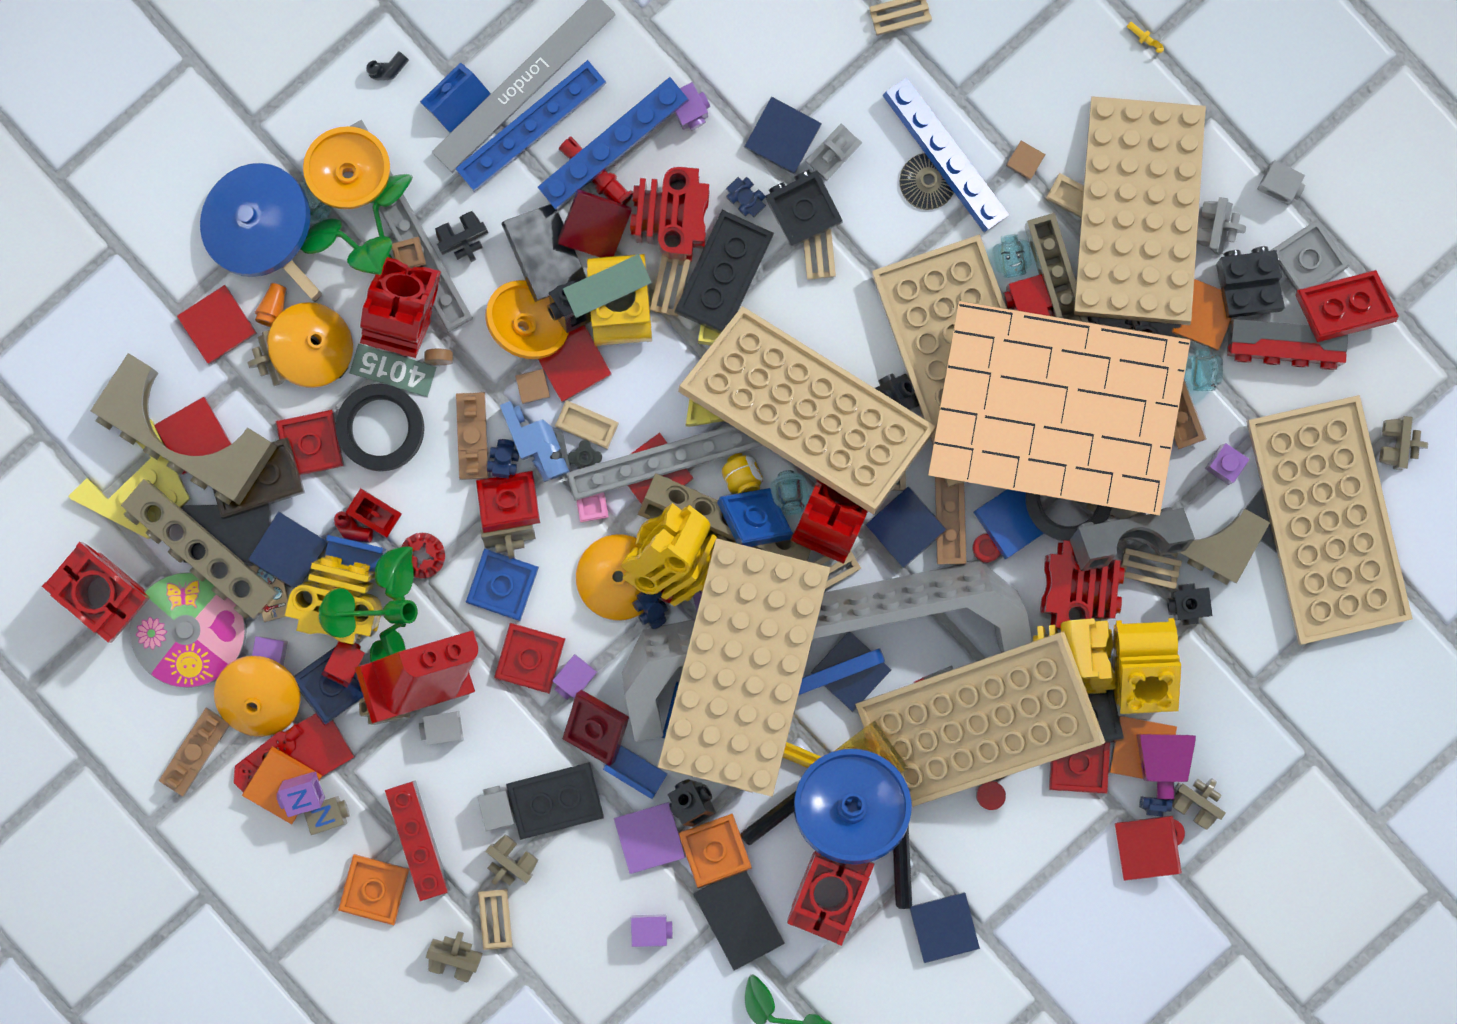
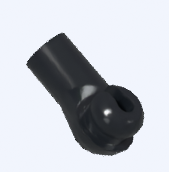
[366,51,409,80]

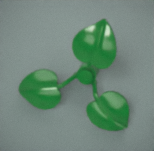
[300,174,413,275]
[318,547,418,663]
[745,974,832,1024]

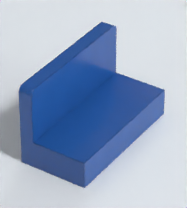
[420,63,491,133]
[324,535,386,572]
[603,745,668,799]

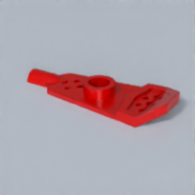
[233,724,303,792]

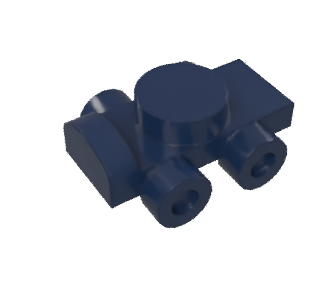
[726,177,766,218]
[487,439,519,479]
[632,591,668,629]
[1139,796,1172,817]

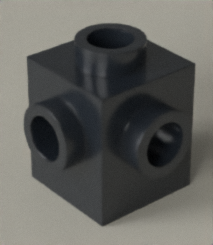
[547,280,591,333]
[875,373,919,410]
[1167,583,1213,625]
[668,779,716,827]

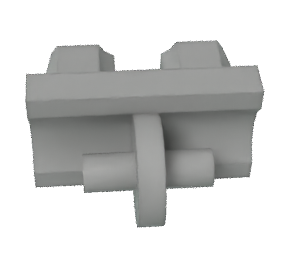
[806,123,862,181]
[1197,197,1246,254]

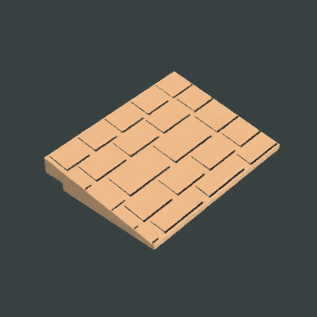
[928,301,1190,515]

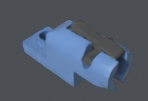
[500,401,570,482]

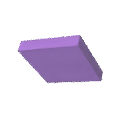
[614,802,685,874]

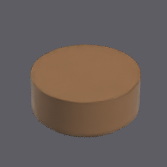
[424,348,453,365]

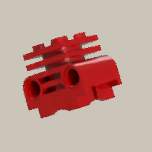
[630,167,710,262]
[360,257,441,358]
[791,480,868,564]
[1040,540,1125,629]
[41,542,150,643]
[787,851,875,946]

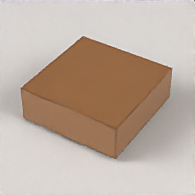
[1006,140,1046,180]
[392,237,427,268]
[515,369,550,404]

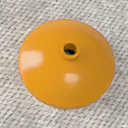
[303,126,390,209]
[485,280,569,359]
[267,302,353,388]
[576,534,643,620]
[214,656,301,737]

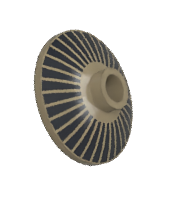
[899,153,954,210]

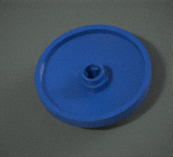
[200,163,311,277]
[794,749,912,864]

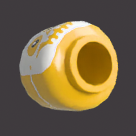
[721,453,763,494]

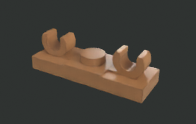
[456,392,489,480]
[159,708,230,796]

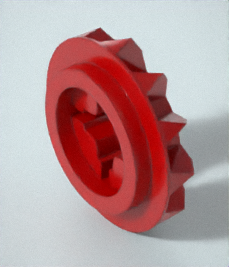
[401,533,445,578]

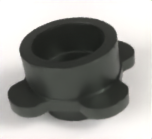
[568,440,602,469]

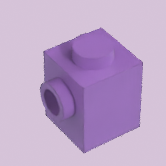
[674,82,711,130]

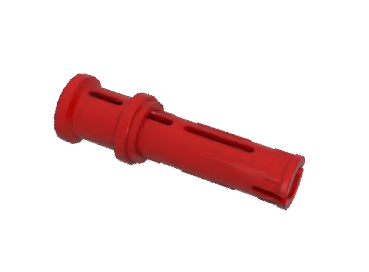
[559,136,633,205]

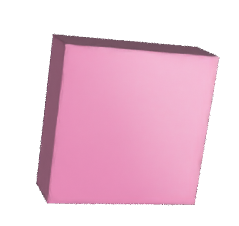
[576,492,609,522]

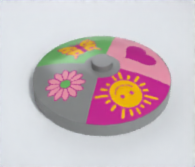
[130,573,247,688]

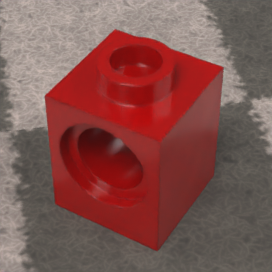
[321,641,365,687]

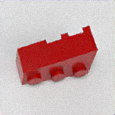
[1003,274,1054,317]

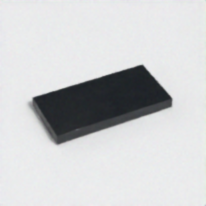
[674,209,774,334]

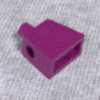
[1137,734,1196,799]

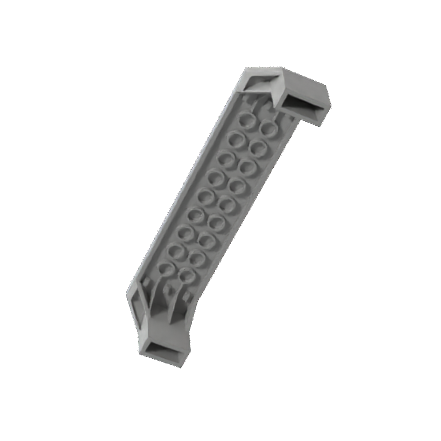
[622,560,1032,742]

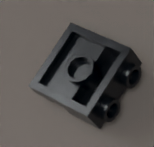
[766,170,843,248]
[1216,246,1285,318]

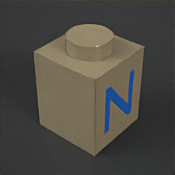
[304,796,350,835]

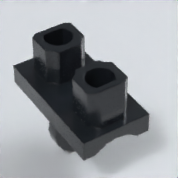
[435,211,489,262]

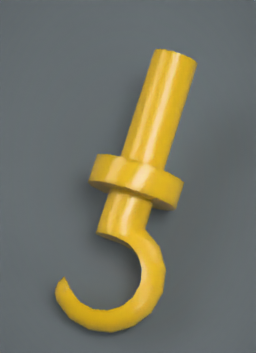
[1127,22,1164,53]

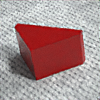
[345,488,402,538]

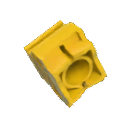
[587,254,652,347]
[621,503,717,607]
[285,555,382,644]
[1033,618,1117,694]
[1112,618,1181,714]

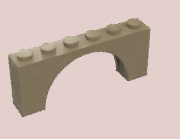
[90,353,277,505]
[1085,503,1270,585]

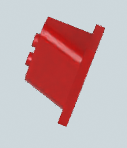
[355,630,478,724]

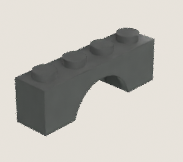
[1070,507,1195,571]

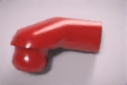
[334,511,373,543]

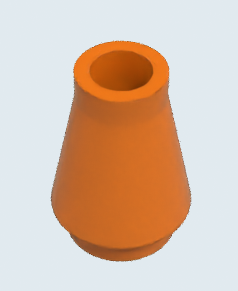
[255,283,287,327]

